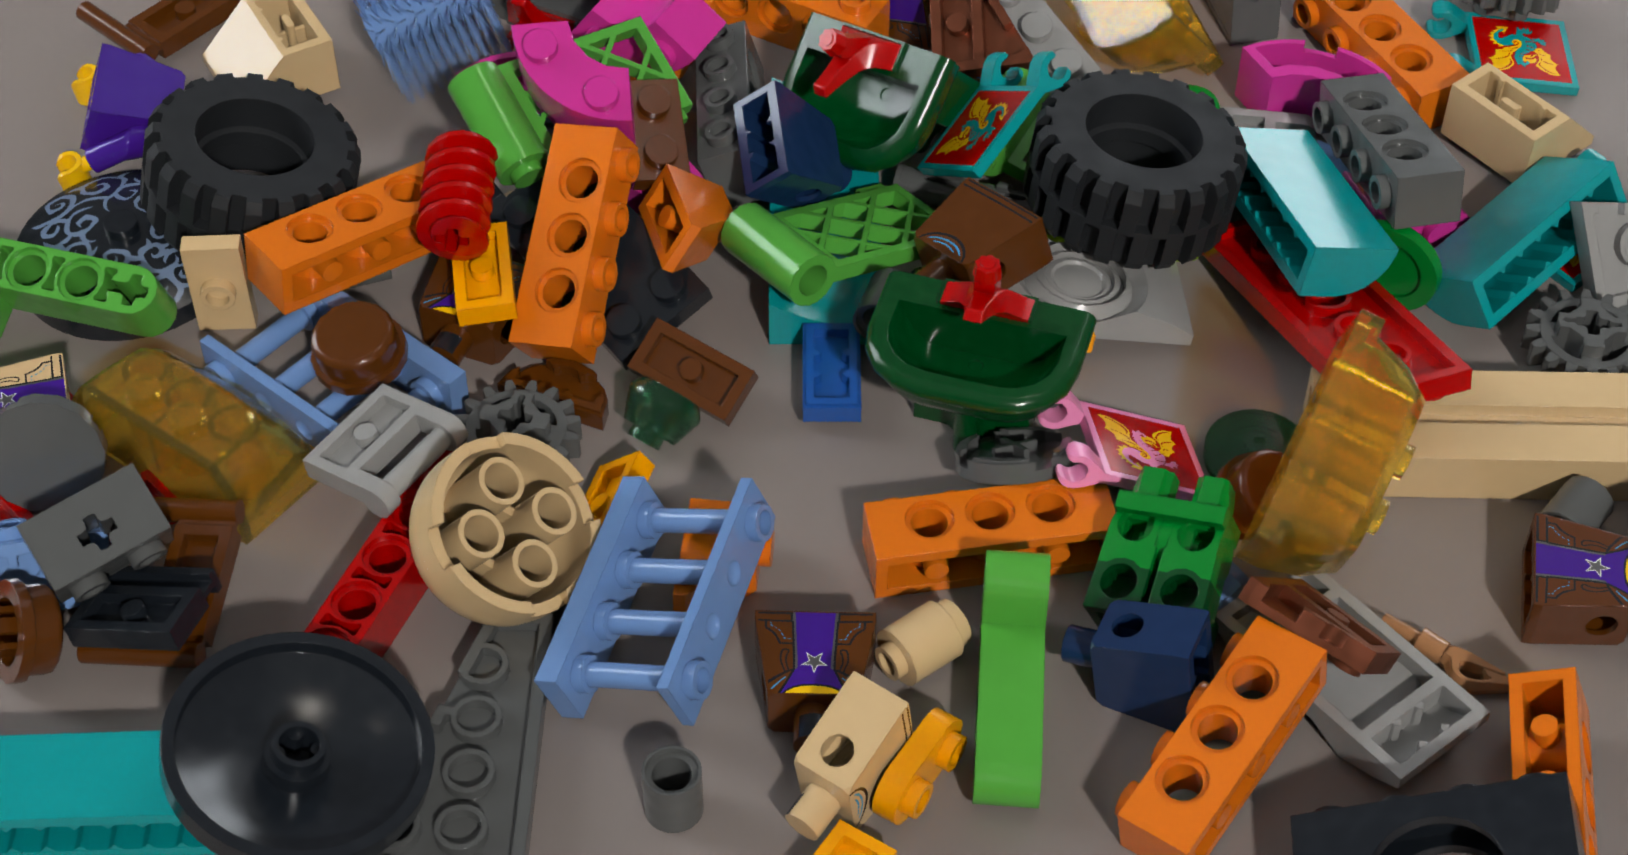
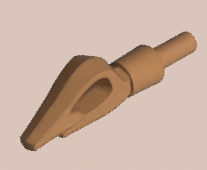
[1382,613,1509,695]

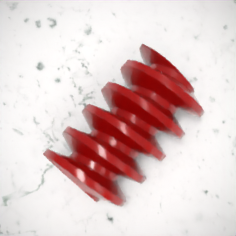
[416,130,498,261]

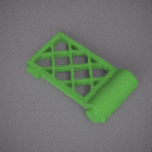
[448,16,693,188]
[721,183,935,306]

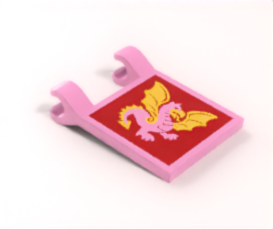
[1037,391,1204,501]

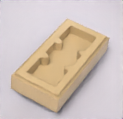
[180,234,258,330]

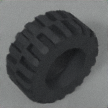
[1023,69,1248,269]
[140,73,361,258]

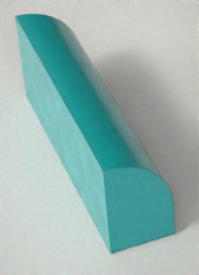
[1235,127,1399,297]
[1426,156,1627,330]
[0,730,218,855]

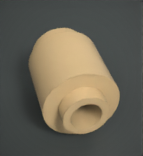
[875,599,972,686]

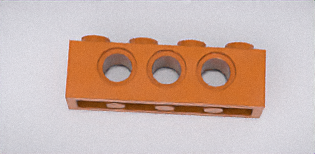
[715,0,890,51]
[1293,0,1470,129]
[508,123,640,364]
[244,160,431,315]
[862,479,1116,598]
[1115,615,1327,855]
[1508,667,1598,855]

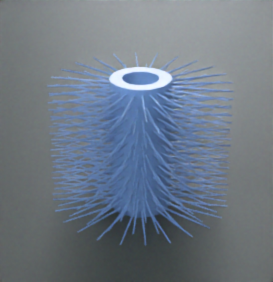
[353,0,512,104]

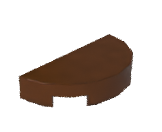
[497,358,609,431]

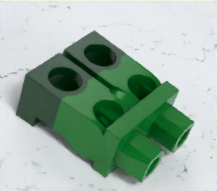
[1083,466,1241,650]

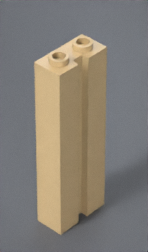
[1303,368,1628,501]

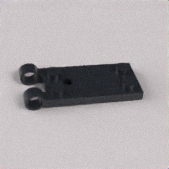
[490,112,713,371]

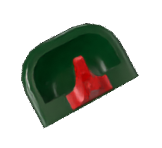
[783,12,980,173]
[865,255,1096,451]

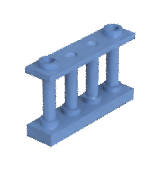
[200,291,469,477]
[534,476,776,726]

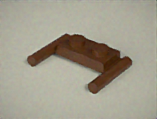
[76,0,241,60]
[77,497,245,668]

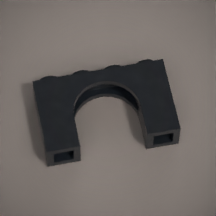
[1290,771,1586,855]

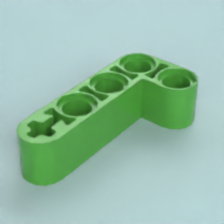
[0,237,177,338]
[972,550,1051,808]

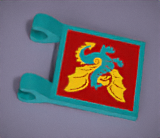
[1426,0,1580,96]
[917,51,1071,179]

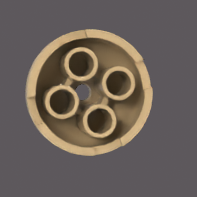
[409,432,601,627]

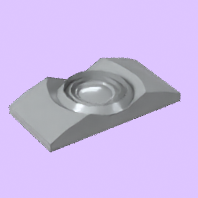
[1008,239,1194,346]
[1215,553,1491,788]

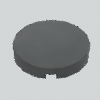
[0,393,108,511]
[955,427,1075,485]

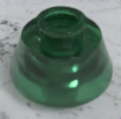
[623,376,701,451]

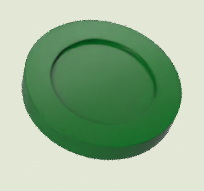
[1376,220,1442,310]

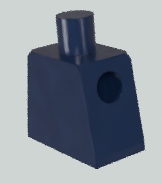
[733,80,852,208]
[1061,600,1214,732]

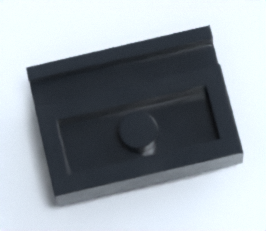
[63,566,223,651]

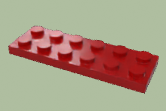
[1202,219,1473,417]

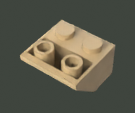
[202,0,341,95]
[1440,62,1594,183]

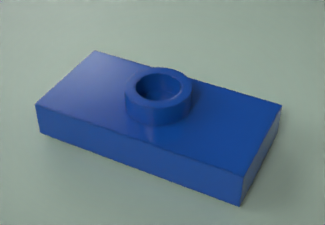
[803,323,862,422]

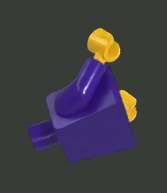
[56,43,186,191]

